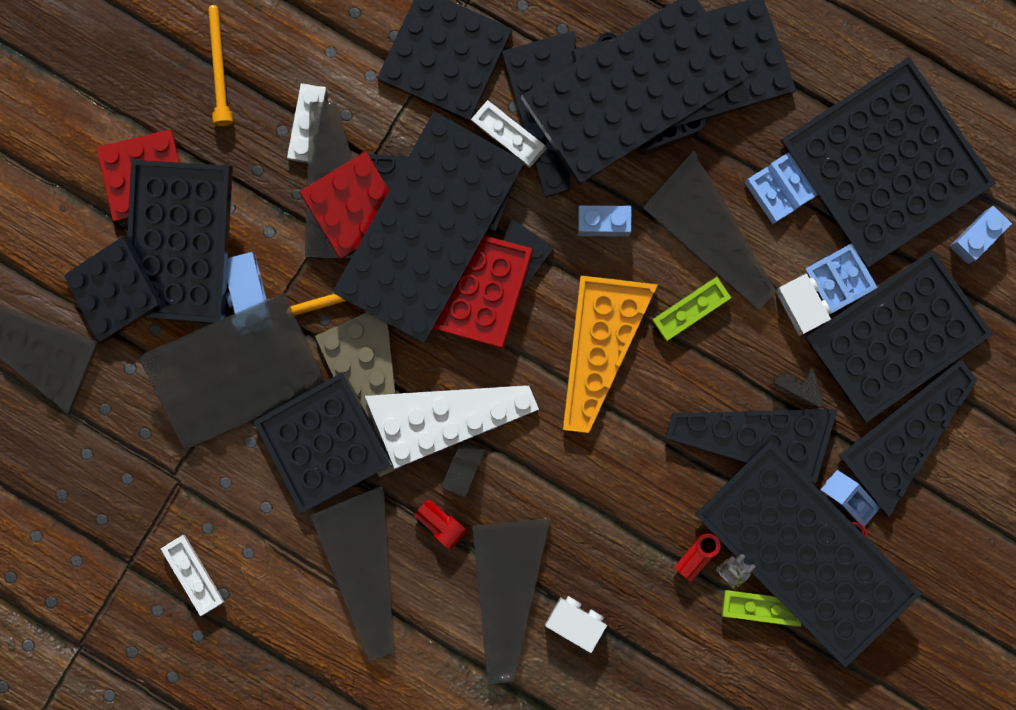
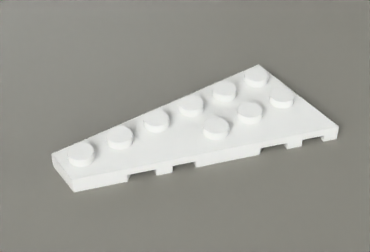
[365,385,539,469]

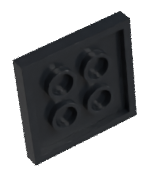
[63,236,163,343]

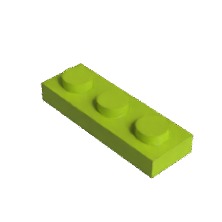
[652,277,731,342]
[721,590,801,627]

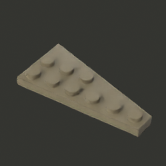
[315,312,403,477]

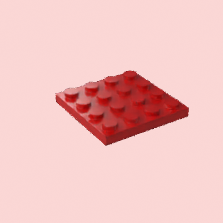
[432,236,534,349]

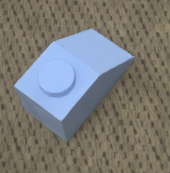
[821,470,880,527]

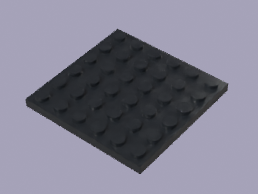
[780,57,996,268]

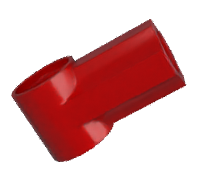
[413,499,468,550]
[674,532,721,582]

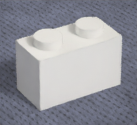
[775,273,831,336]
[545,596,607,653]

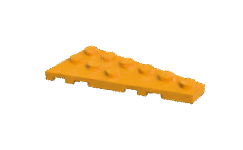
[563,276,658,433]

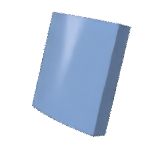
[744,153,817,224]
[806,243,877,313]

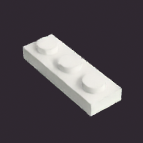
[287,83,327,164]
[471,100,547,168]
[161,535,225,616]

